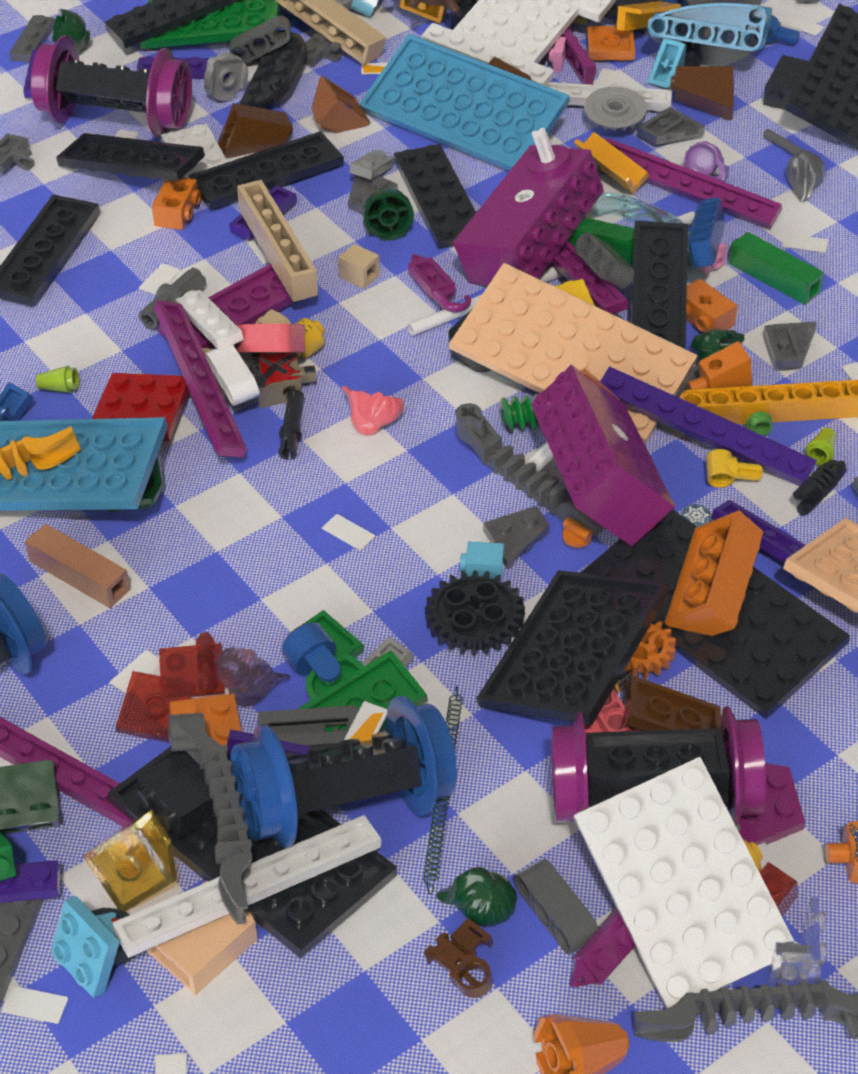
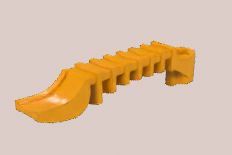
[0,426,81,480]

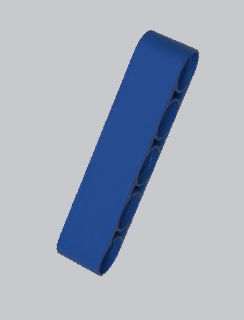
[688,198,725,268]

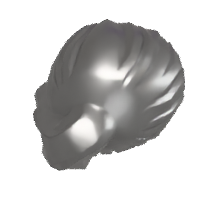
[786,150,825,202]

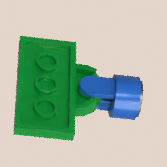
[282,623,428,732]

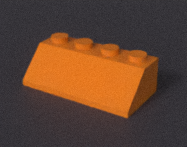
[664,510,763,636]

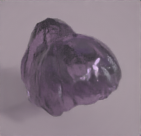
[216,647,291,707]

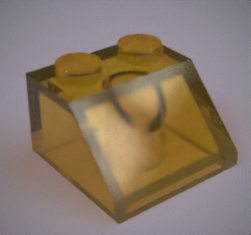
[83,810,177,912]

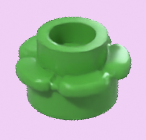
[745,411,773,436]

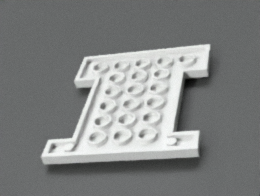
[421,0,616,86]

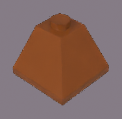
[311,75,371,133]

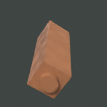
[25,523,130,609]

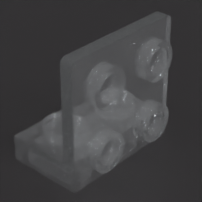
[766,897,826,987]

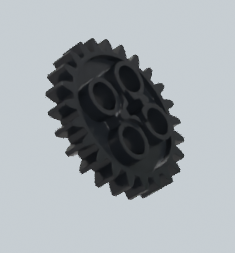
[425,570,525,655]

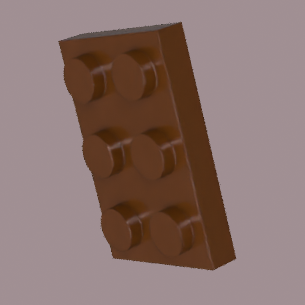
[626,675,721,731]

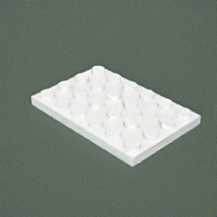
[573,757,799,1009]

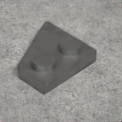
[637,107,705,145]
[348,175,398,215]
[764,321,817,369]
[483,506,549,569]

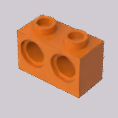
[152,178,201,230]

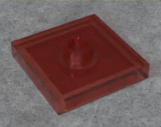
[115,671,195,743]

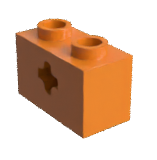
[686,279,738,333]

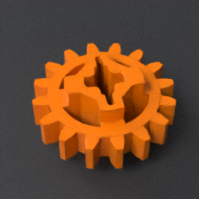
[623,621,676,678]

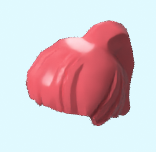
[342,386,404,436]

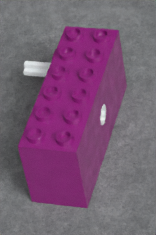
[453,128,604,285]
[528,364,675,546]

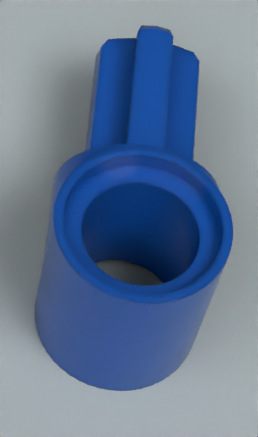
[754,15,800,45]

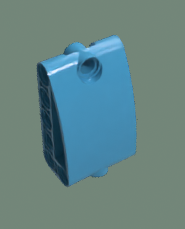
[648,3,772,51]

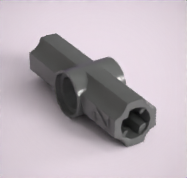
[139,267,206,331]

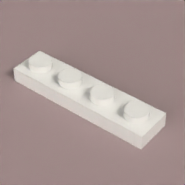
[176,290,244,350]

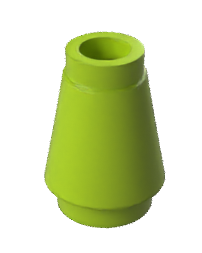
[36,365,80,393]
[806,428,836,465]

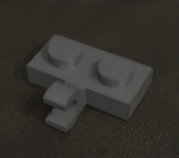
[303,32,342,67]
[0,134,35,173]

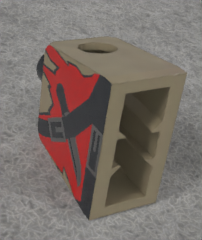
[251,352,317,409]

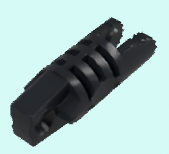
[793,460,847,516]

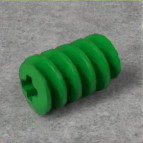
[500,394,538,432]

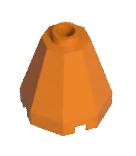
[534,1014,629,1074]

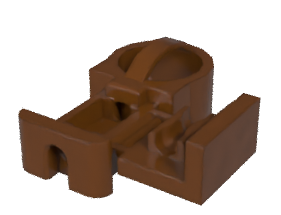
[424,918,493,998]

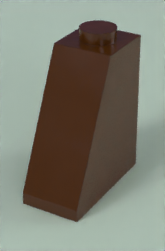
[670,66,734,120]
[218,103,293,158]

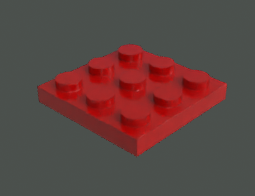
[92,373,189,441]

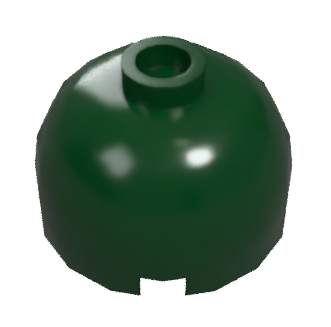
[52,9,90,53]
[363,188,414,241]

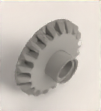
[584,86,647,132]

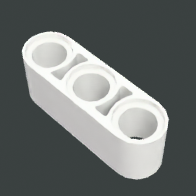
[205,344,260,406]

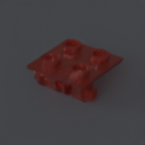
[159,632,225,700]

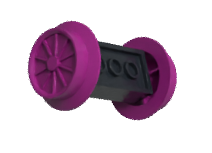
[31,35,192,137]
[551,706,766,828]

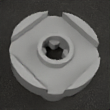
[204,52,248,101]

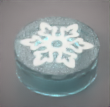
[682,504,711,527]

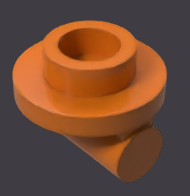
[563,517,593,548]

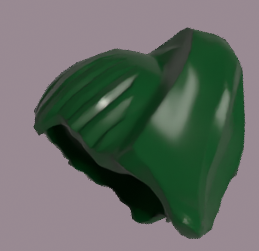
[691,329,745,361]
[436,866,518,928]

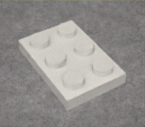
[161,124,228,178]

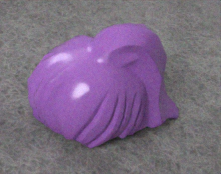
[684,141,729,181]

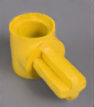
[706,449,763,488]

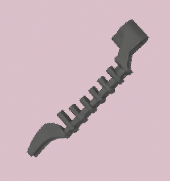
[455,403,604,536]
[168,713,253,924]
[632,979,858,1042]

